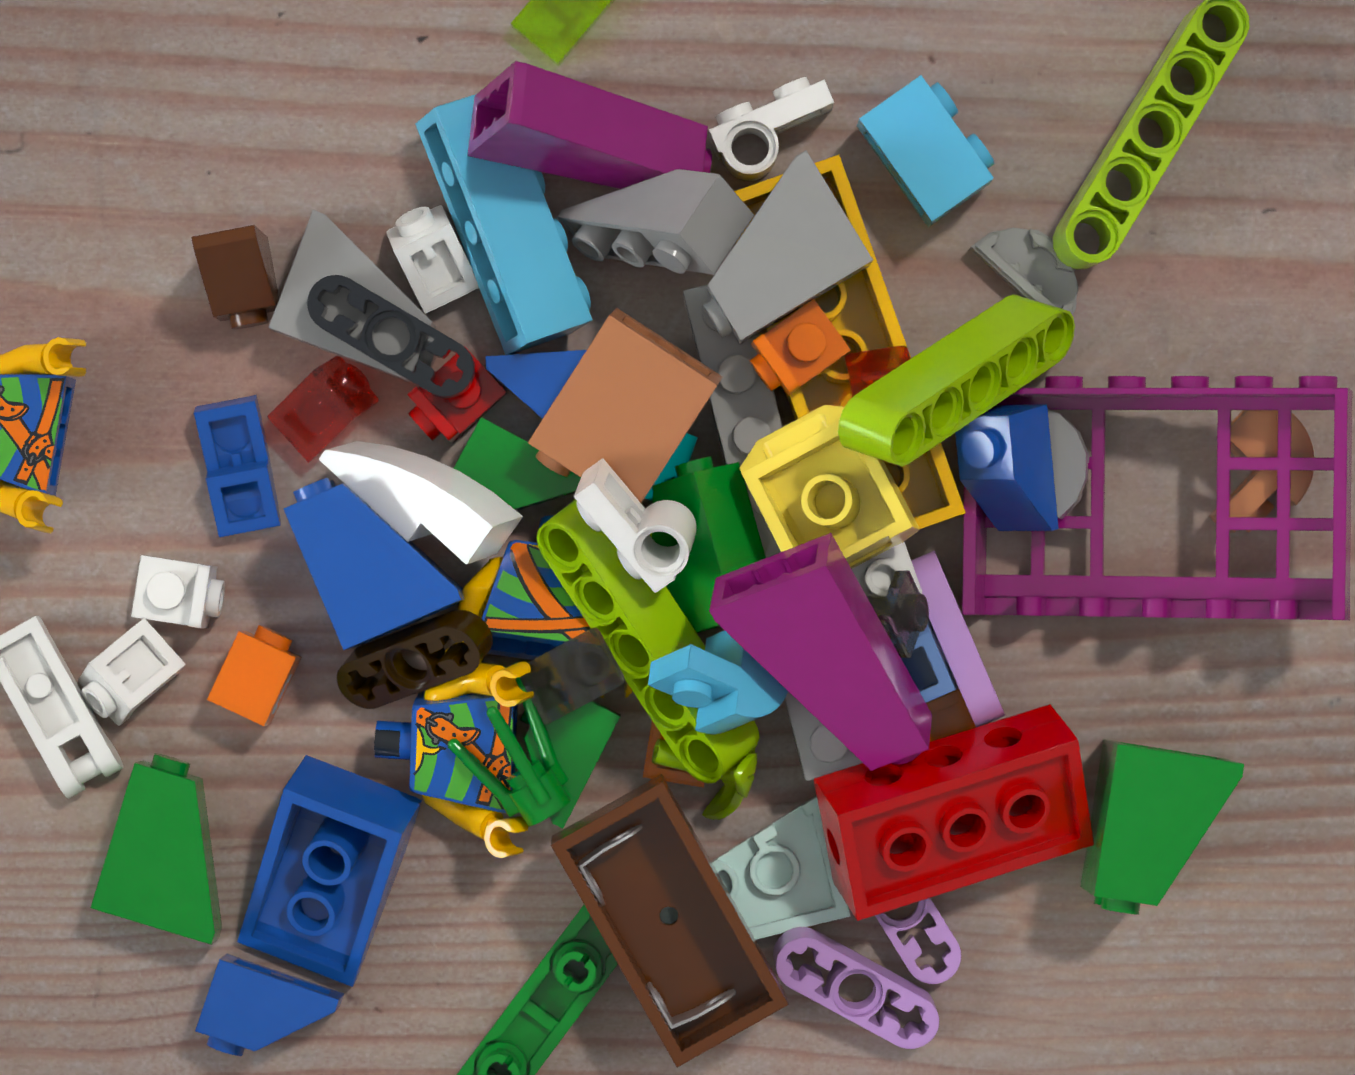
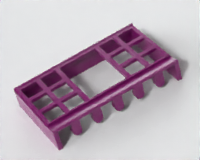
[962,376,1353,620]

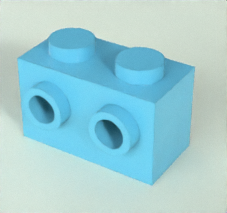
[857,75,995,227]

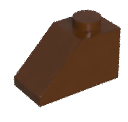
[191,225,279,329]

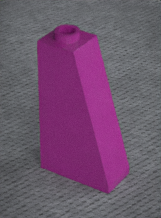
[467,61,712,189]
[709,533,932,770]

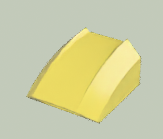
[740,405,920,569]

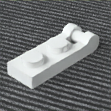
[0,616,124,799]

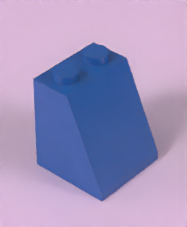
[283,478,465,650]

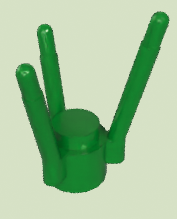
[448,662,571,827]

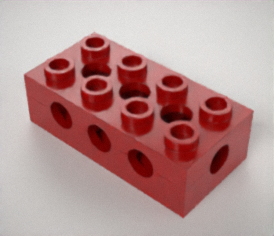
[814,704,1094,921]

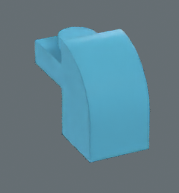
[648,630,788,734]

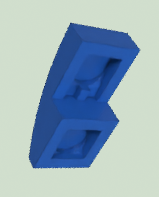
[194,395,281,537]

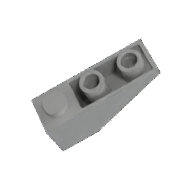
[557,169,754,275]

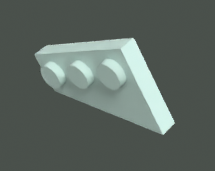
[660,795,850,939]

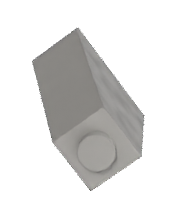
[703,150,873,344]
[268,210,437,384]

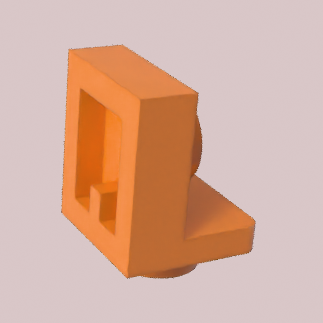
[749,299,851,396]

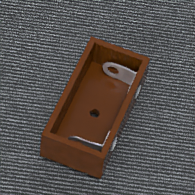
[551,774,789,1067]

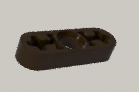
[336,610,493,709]

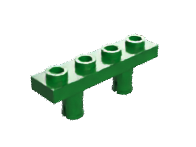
[456,904,618,1075]

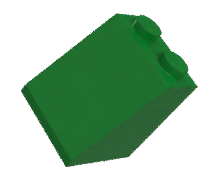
[1080,739,1244,915]

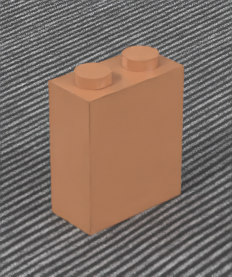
[528,308,723,503]

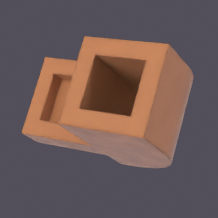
[1209,410,1314,533]

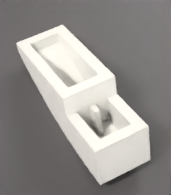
[319,441,523,565]

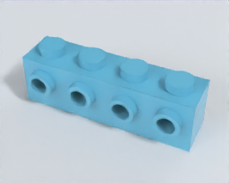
[415,94,593,355]

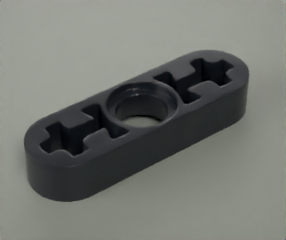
[307,275,475,398]

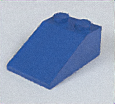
[237,755,422,987]

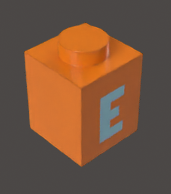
[207,625,302,726]

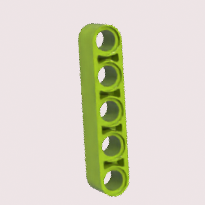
[1053,0,1250,270]
[838,294,1075,466]
[537,499,760,784]

